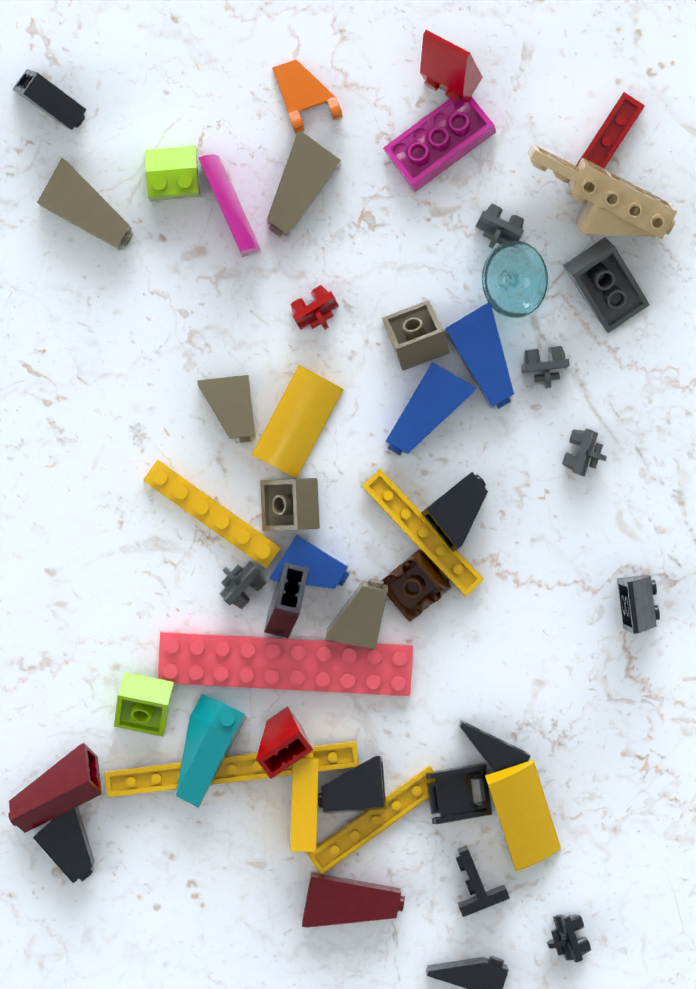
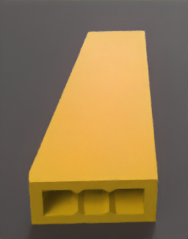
[290,753,319,852]

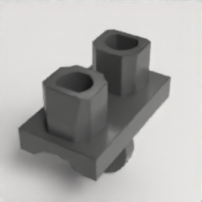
[475,204,524,249]
[521,346,570,389]
[562,428,607,477]
[220,561,266,609]

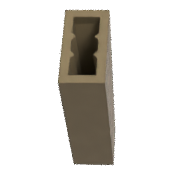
[267,130,341,237]
[37,158,133,250]

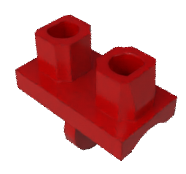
[290,285,339,330]

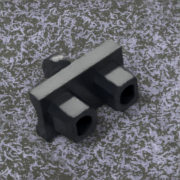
[547,914,591,963]

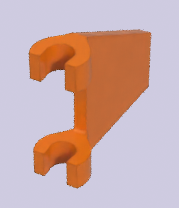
[272,60,343,133]

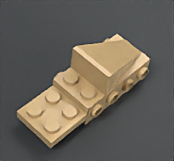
[528,143,677,239]

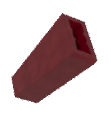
[8,743,102,833]
[302,872,405,928]

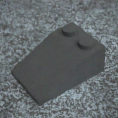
[563,237,650,333]

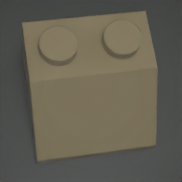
[382,300,450,371]
[260,478,320,531]

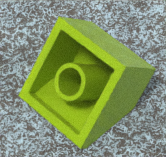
[145,146,201,201]
[114,672,174,736]

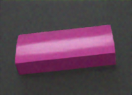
[383,96,496,192]
[198,154,261,257]

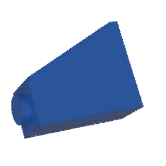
[270,534,349,589]

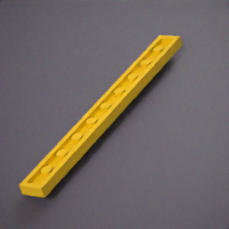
[104,740,359,798]

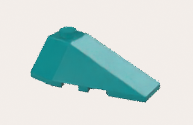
[176,694,247,808]

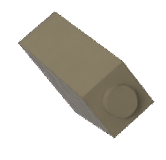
[197,375,256,443]
[326,579,388,649]

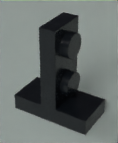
[456,845,510,917]

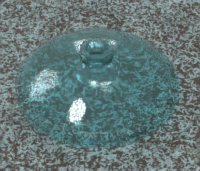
[482,241,548,318]

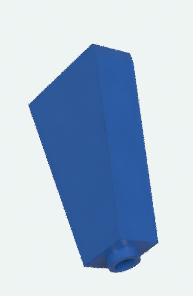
[444,302,514,409]
[385,362,476,456]

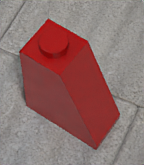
[256,706,313,779]

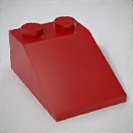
[420,30,483,103]

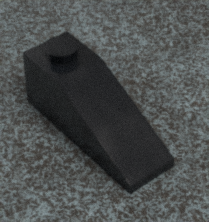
[458,720,530,772]
[426,956,509,989]

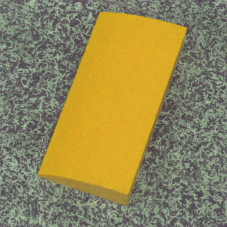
[251,365,344,479]
[485,760,561,871]

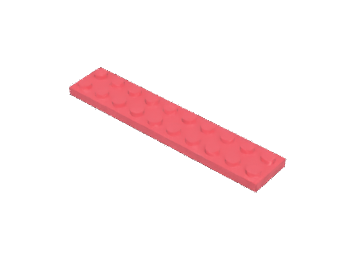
[158,632,413,696]

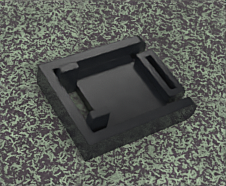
[426,763,492,824]

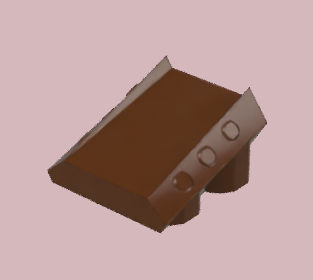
[381,549,451,622]

